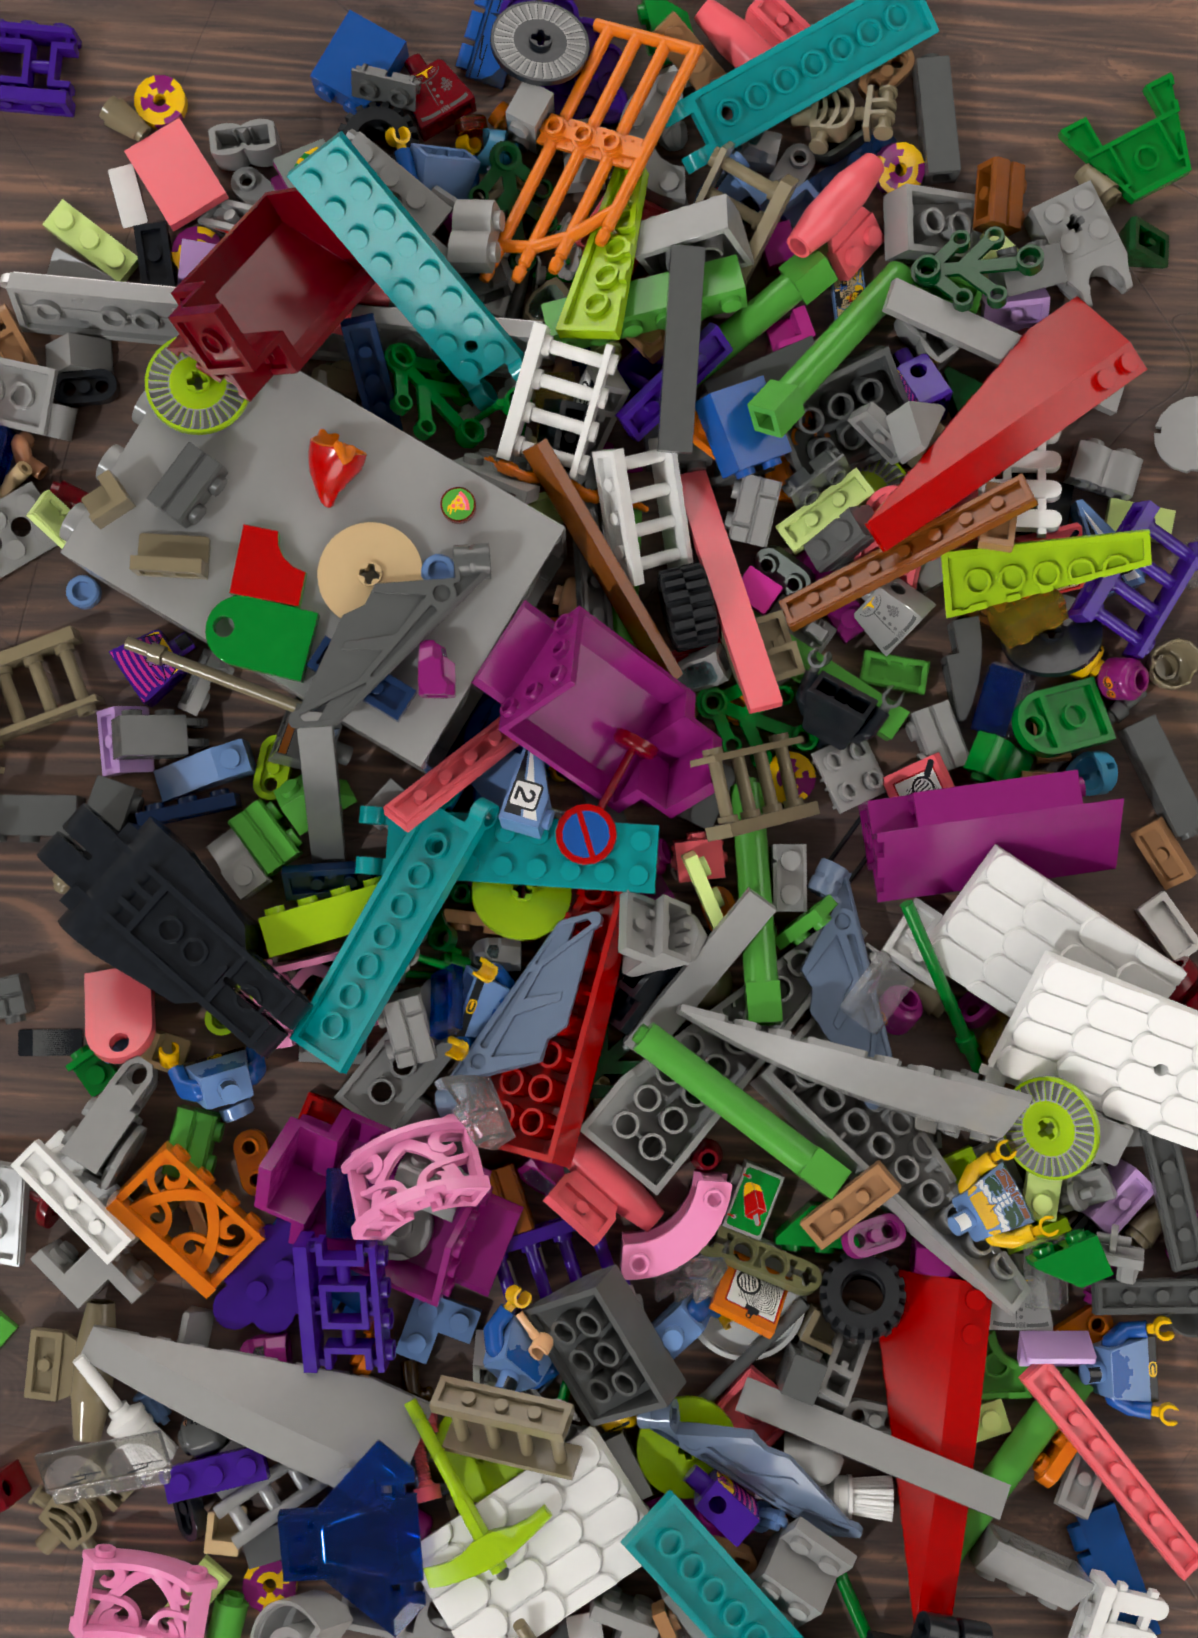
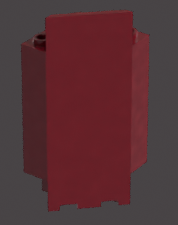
[166,187,376,402]

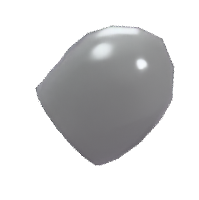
[783,1431,844,1487]

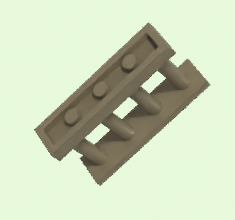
[695,141,800,287]
[0,626,106,749]
[690,732,820,842]
[429,1375,583,1481]

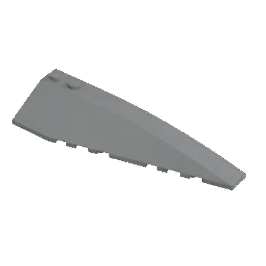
[580,928,868,1195]
[676,1004,1033,1143]
[749,1016,1032,1316]
[80,1324,431,1512]

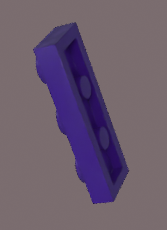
[161,1447,271,1504]

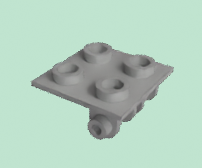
[811,740,886,814]

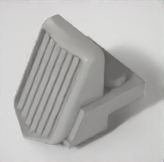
[618,890,708,977]

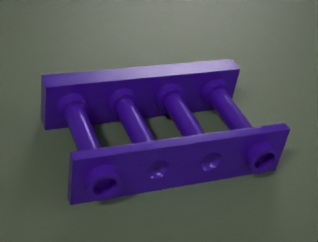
[615,322,733,442]
[1066,500,1198,658]
[497,1217,631,1311]

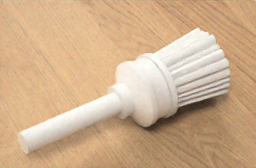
[73,1354,179,1478]
[755,1474,894,1522]

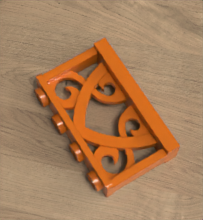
[106,1141,265,1299]

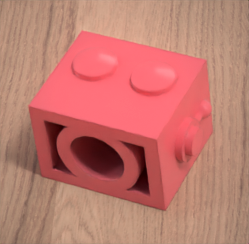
[671,831,728,883]

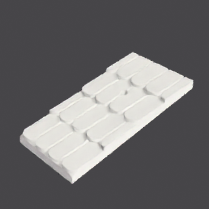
[917,844,1187,1017]
[988,950,1198,1151]
[404,1425,649,1638]

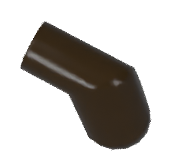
[401,1360,434,1402]

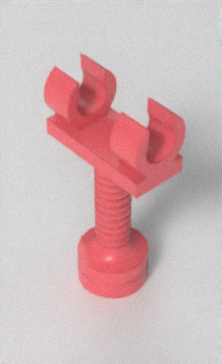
[413,1413,442,1504]

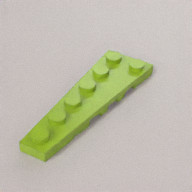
[555,167,649,340]
[941,529,1152,618]

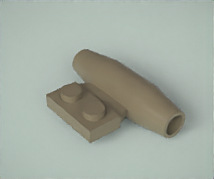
[24,1299,117,1442]

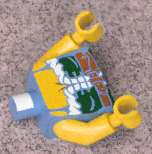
[948,1139,1059,1249]

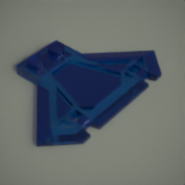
[277,1439,426,1638]

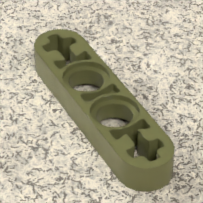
[699,1225,822,1296]

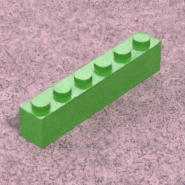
[541,254,748,356]

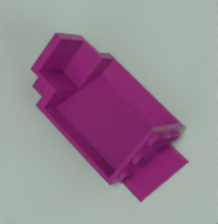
[471,600,722,818]
[858,770,1124,903]
[254,1108,524,1307]

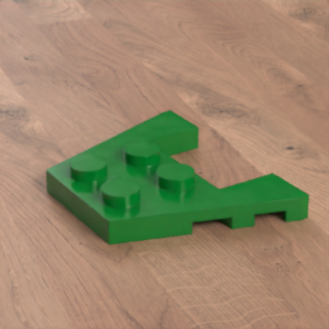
[1057,72,1192,205]

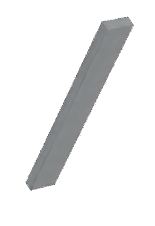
[882,278,1124,416]
[735,1377,1011,1520]

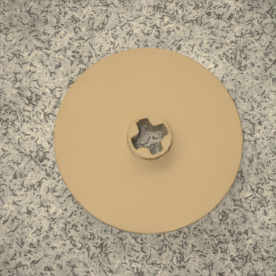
[317,522,423,619]

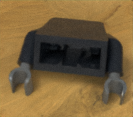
[796,647,904,750]

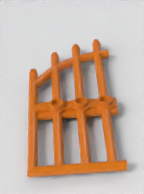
[479,18,704,284]

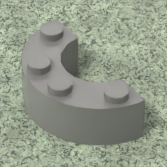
[619,71,686,211]
[250,1590,354,1638]

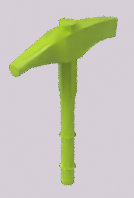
[404,1398,553,1588]

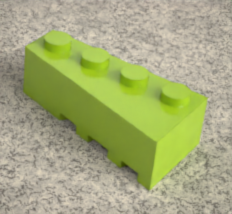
[258,876,382,958]

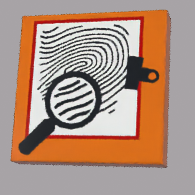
[709,1250,789,1339]

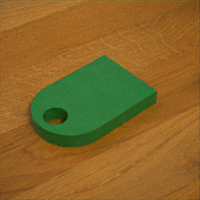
[205,595,320,683]
[1012,677,1116,758]

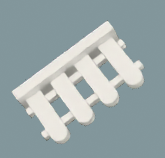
[978,431,1062,538]
[1068,1569,1169,1638]

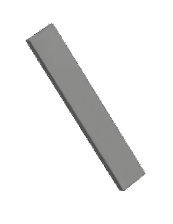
[623,887,776,1056]

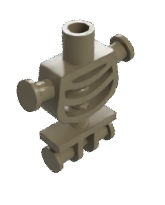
[791,85,898,155]
[28,1449,138,1555]

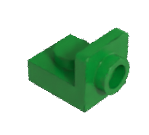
[65,1045,118,1097]

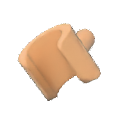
[516,1311,554,1361]

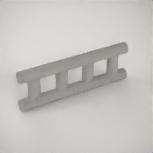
[213,1462,329,1549]

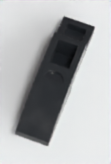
[608,926,712,1036]

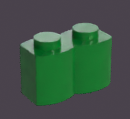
[963,731,1034,783]

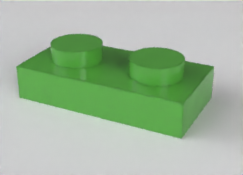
[775,894,838,950]

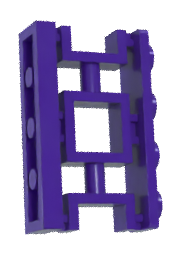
[0,18,82,118]
[292,1231,396,1373]

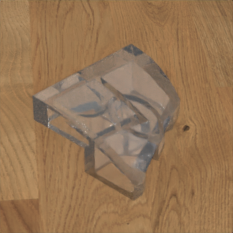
[434,1075,516,1151]

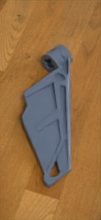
[800,858,893,1110]
[435,911,603,1118]
[637,1399,863,1538]

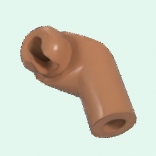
[11,431,48,480]

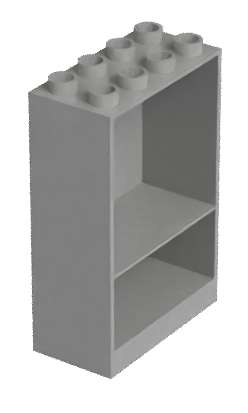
[59,371,567,774]

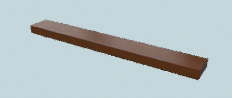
[522,439,683,679]
[778,473,1038,632]

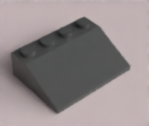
[784,345,909,475]
[522,1264,686,1427]

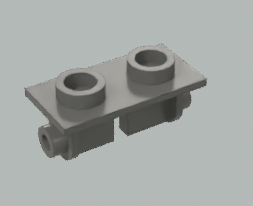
[351,63,422,112]
[781,447,851,510]

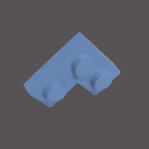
[396,1295,482,1364]

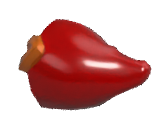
[308,429,367,508]

